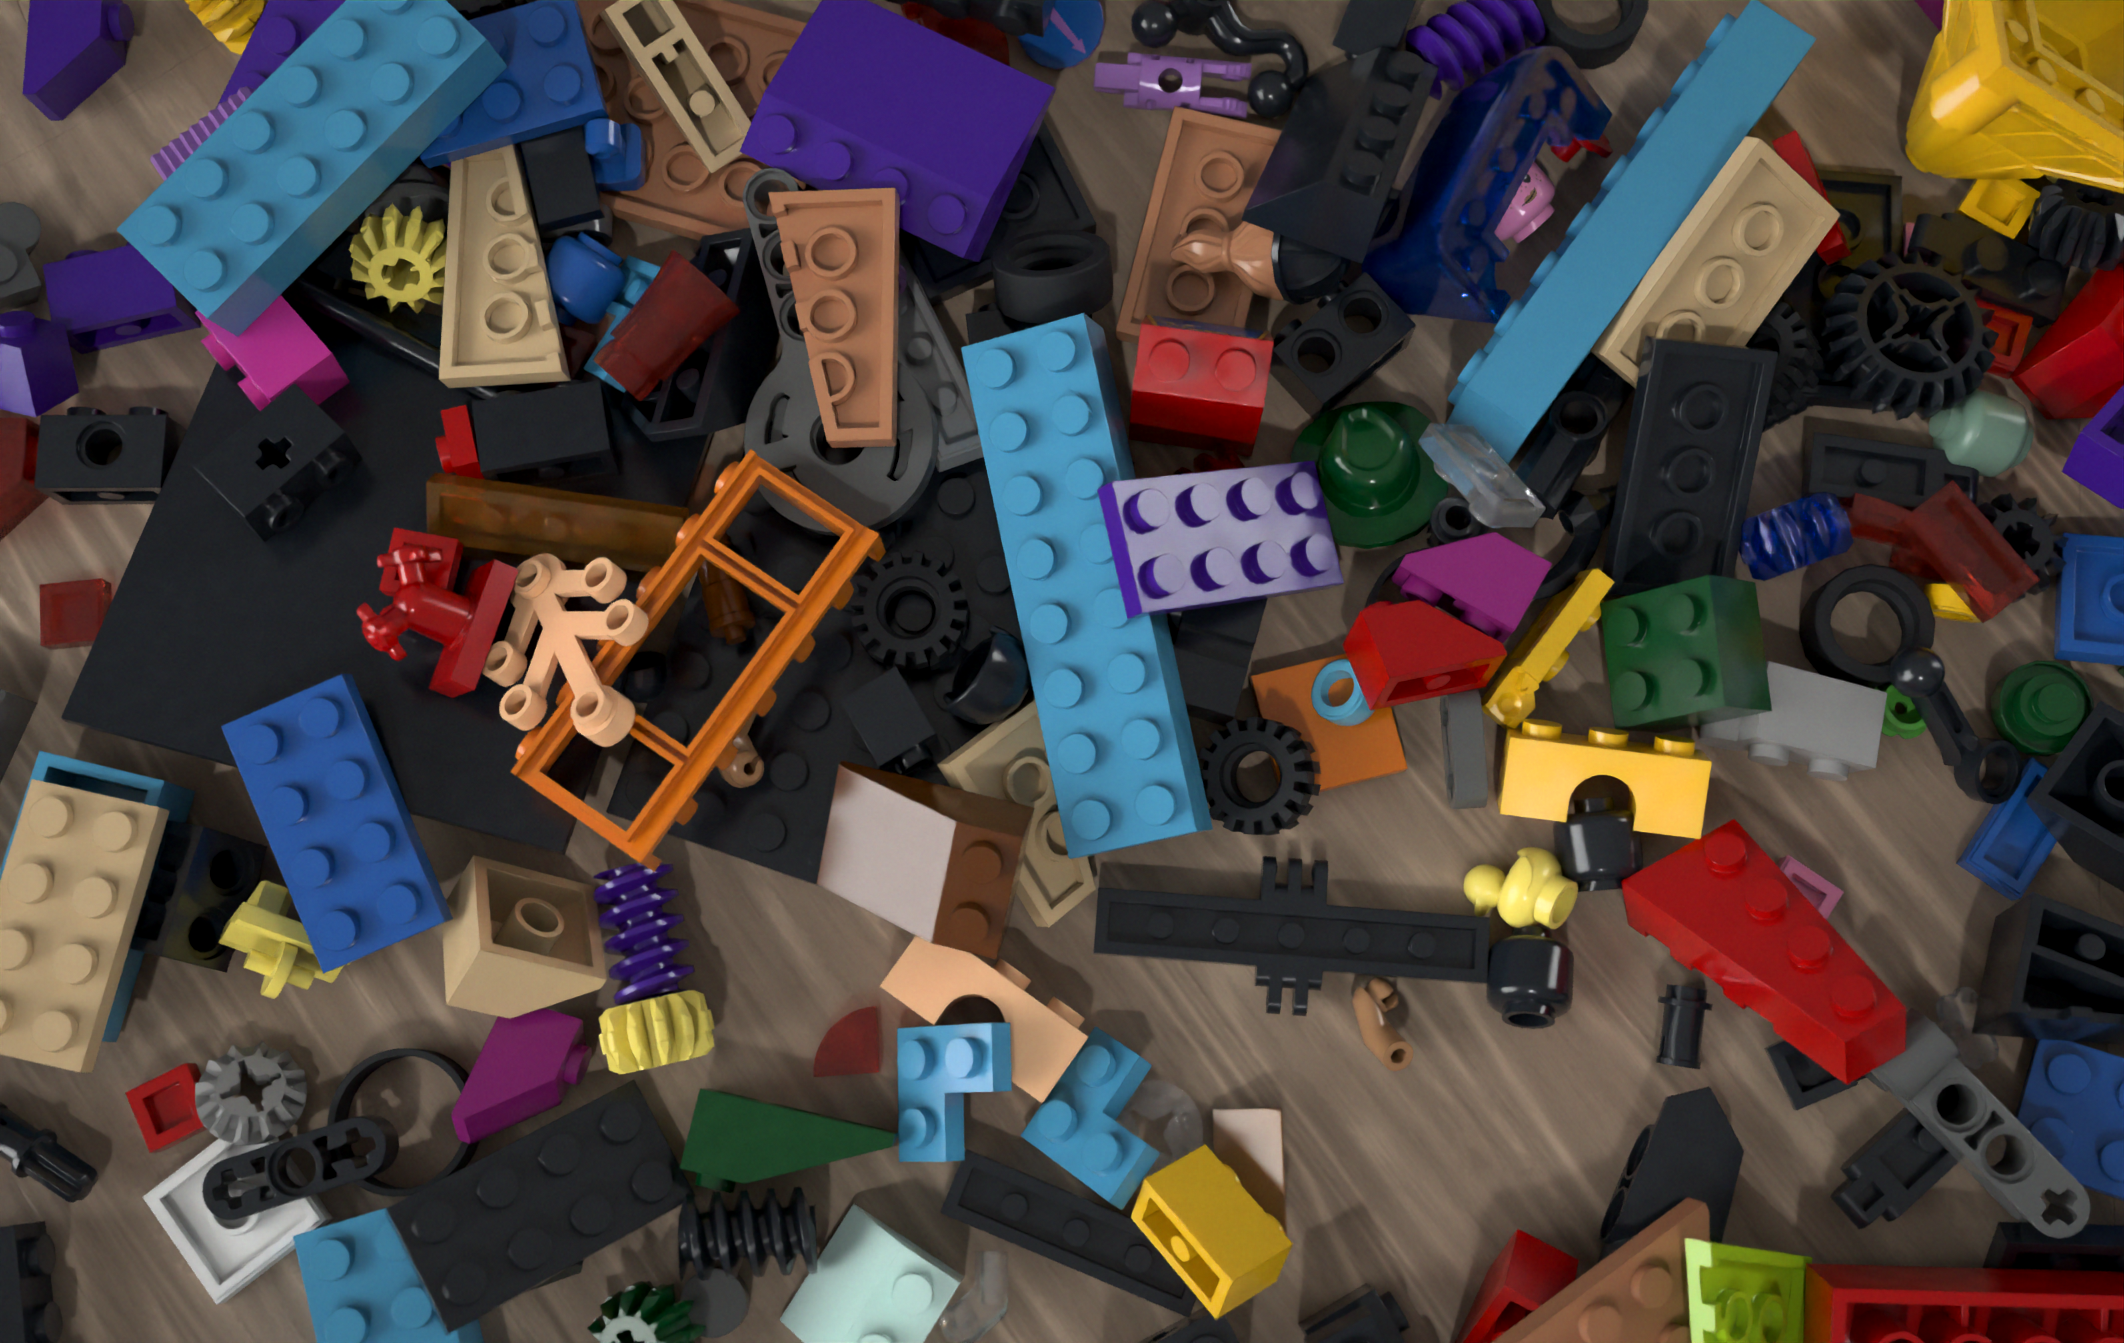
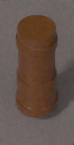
[697,532,756,645]

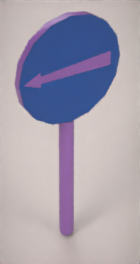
[1018,0,1105,70]

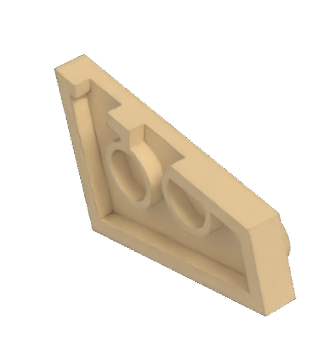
[937,693,1096,927]

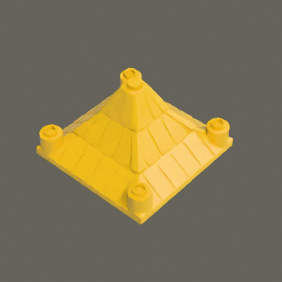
[1905,0,2124,194]

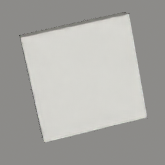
[143,1138,334,1305]

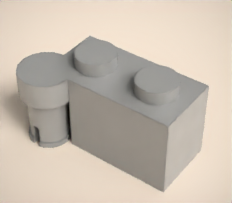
[1699,661,1887,781]

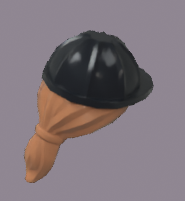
[1170,221,1351,305]

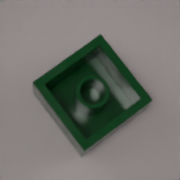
[1600,575,1772,733]

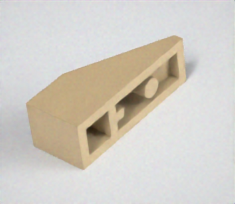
[600,0,751,174]

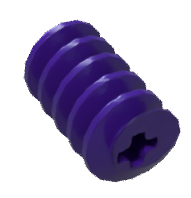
[1405,0,1545,101]
[593,862,695,1005]

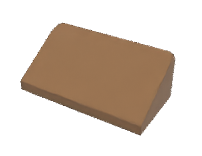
[1212,1108,1288,1238]

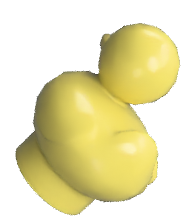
[1464,847,1578,929]

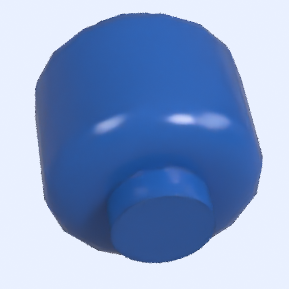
[544,231,627,328]

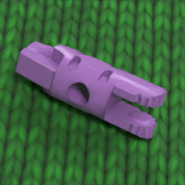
[1093,52,1252,119]

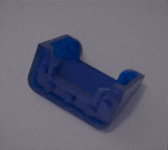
[1362,46,1613,324]

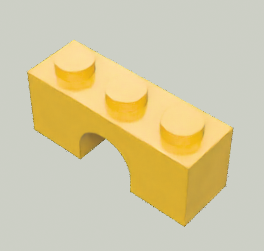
[1496,719,1712,839]

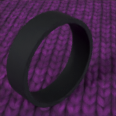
[327,1048,480,1197]

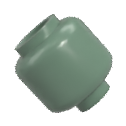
[1929,387,2034,477]

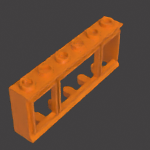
[510,449,886,872]

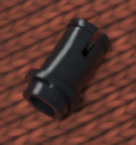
[1426,496,1482,547]
[1656,984,1713,1069]

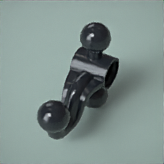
[1131,0,1309,119]

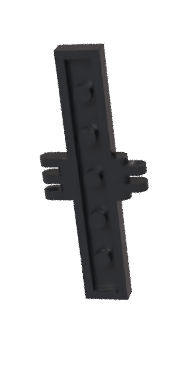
[1093,856,1490,1016]

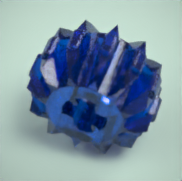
[1739,492,1854,581]

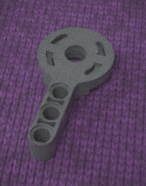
[743,168,939,536]

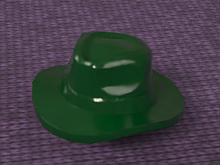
[1290,401,1450,549]

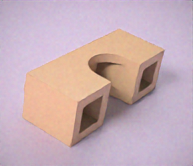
[880,936,1088,1103]

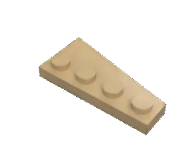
[439,144,571,388]

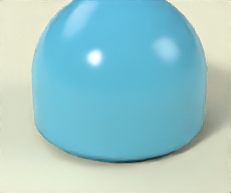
[1311,659,1375,726]

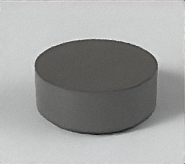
[679,1267,750,1338]

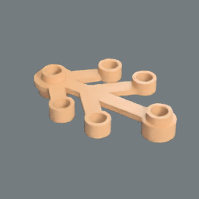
[482,553,648,747]

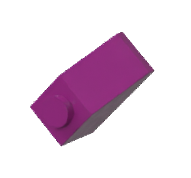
[451,1008,592,1144]

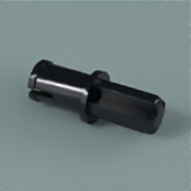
[0,1102,99,1203]

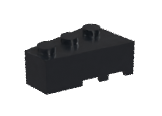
[1971,892,2124,1045]

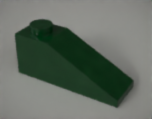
[680,1088,899,1193]

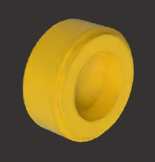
[1923,584,1992,623]

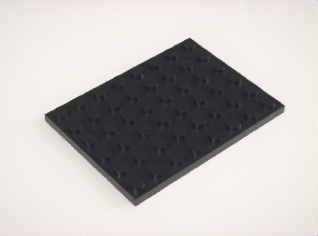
[606,351,1135,889]

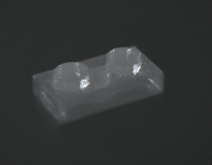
[1418,423,1546,528]

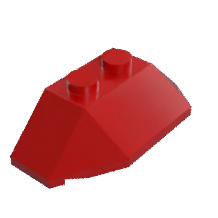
[2010,263,2124,420]

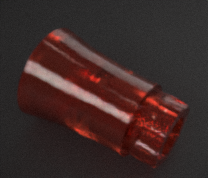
[593,249,741,401]

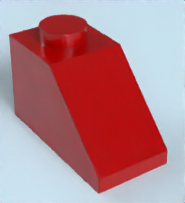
[1342,600,1507,711]
[1455,1229,1579,1343]

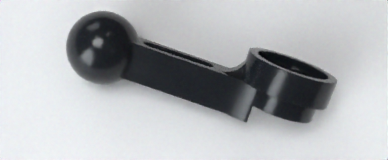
[1889,646,2022,804]

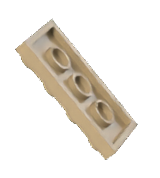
[1590,136,1841,389]
[0,779,170,1073]

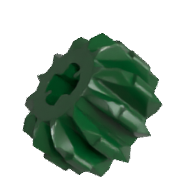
[587,1280,707,1343]

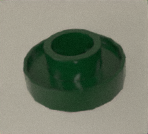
[1991,660,2094,757]

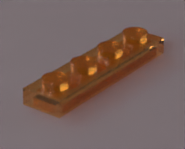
[426,472,689,572]

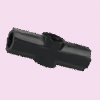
[1505,352,1634,520]

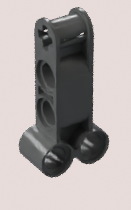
[1864,1008,2091,1238]

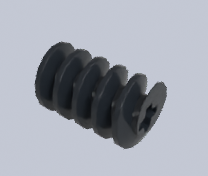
[678,1186,817,1281]

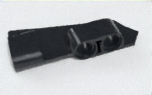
[1596,1087,1744,1265]

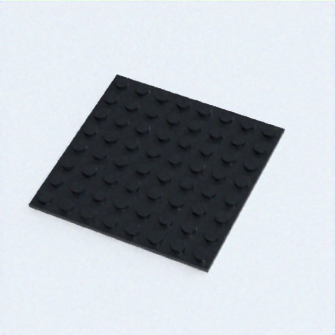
[61,285,712,855]

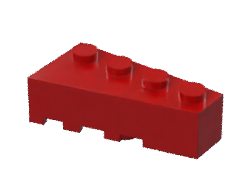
[1621,819,1906,1085]

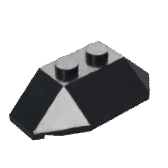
[620,228,777,442]

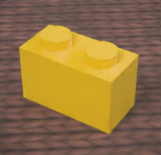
[1131,1144,1293,1319]

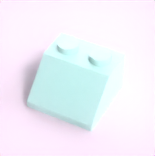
[780,1204,964,1343]

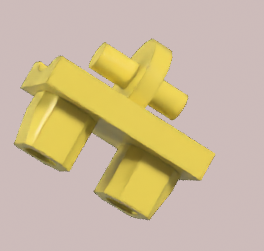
[218,880,351,999]

